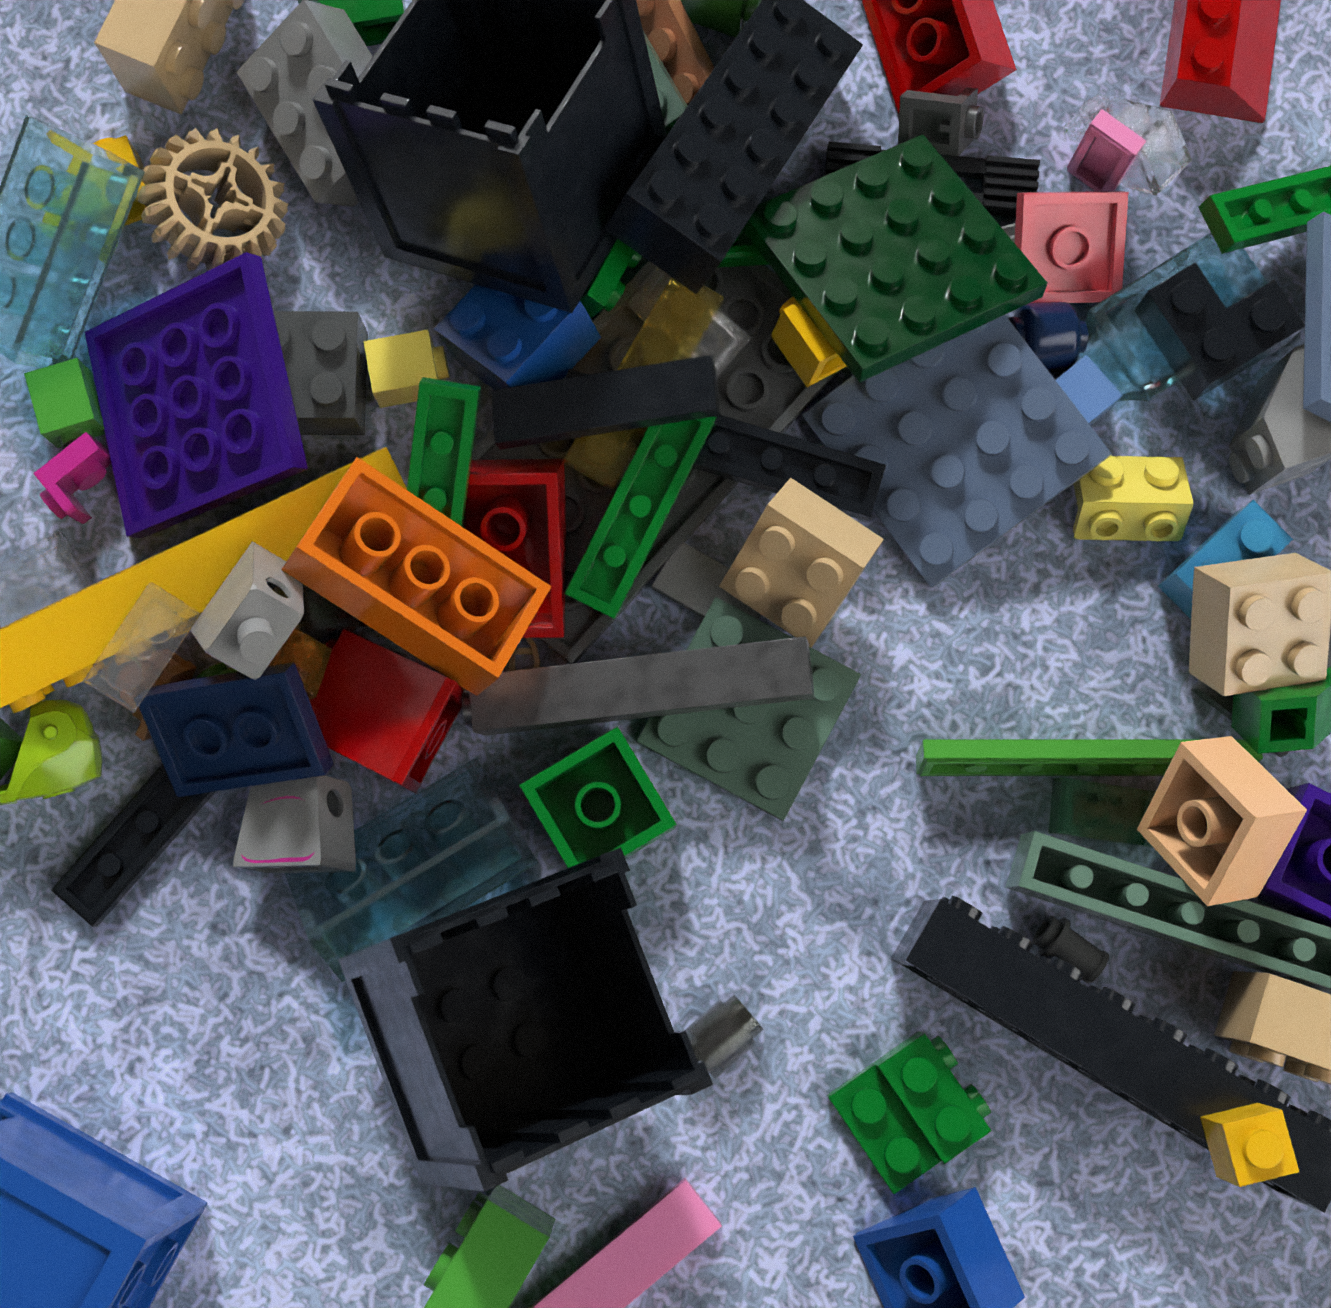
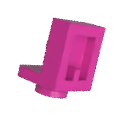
[33,432,111,525]

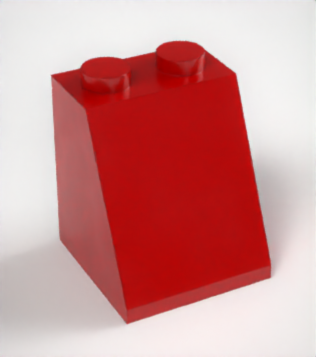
[304,629,464,794]

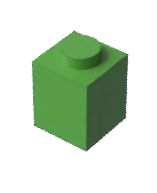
[24,358,105,449]

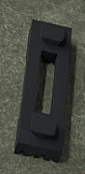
[825,141,1040,217]

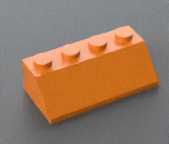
[281,457,552,696]

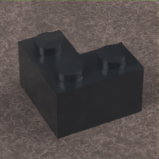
[1134,262,1305,401]

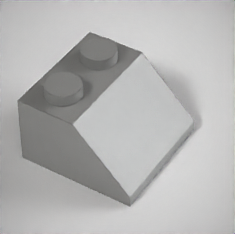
[1229,344,1331,495]

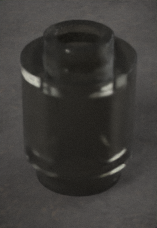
[685,995,764,1079]

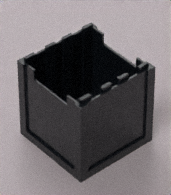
[312,0,667,313]
[338,847,713,1192]

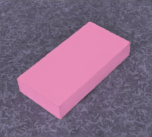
[1067,109,1146,191]

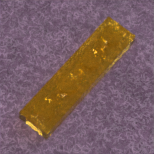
[564,277,724,491]

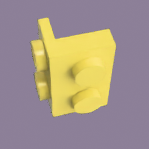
[1073,456,1194,542]

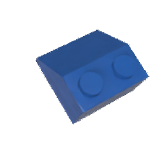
[853,1187,1025,1308]

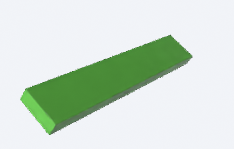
[916,739,1263,776]

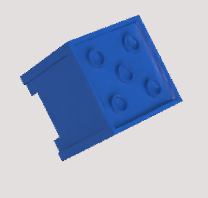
[0,1092,208,1308]

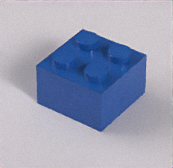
[434,284,601,390]

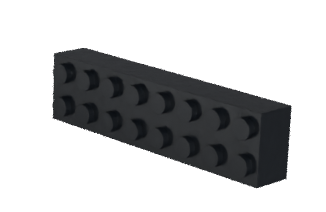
[891,895,1331,1213]

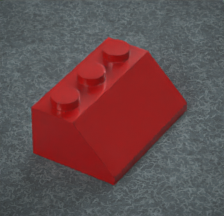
[862,0,1017,114]
[1160,0,1281,123]

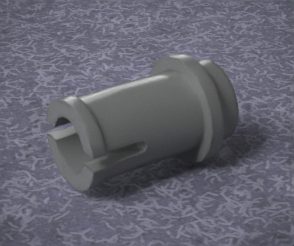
[1033,915,1109,984]

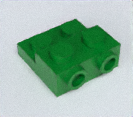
[827,1031,992,1194]

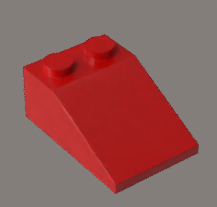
[463,459,566,638]

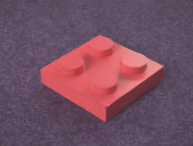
[1015,191,1129,303]

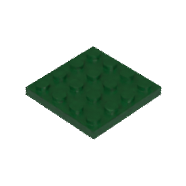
[743,134,1048,383]

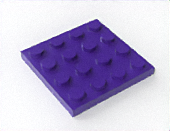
[84,252,308,538]

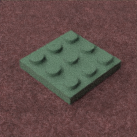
[637,597,862,821]

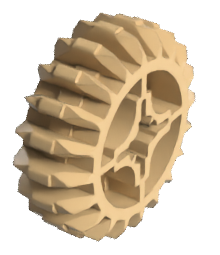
[138,128,288,271]

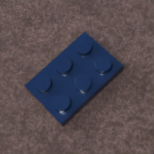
[135,662,334,797]

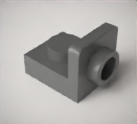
[898,87,984,156]

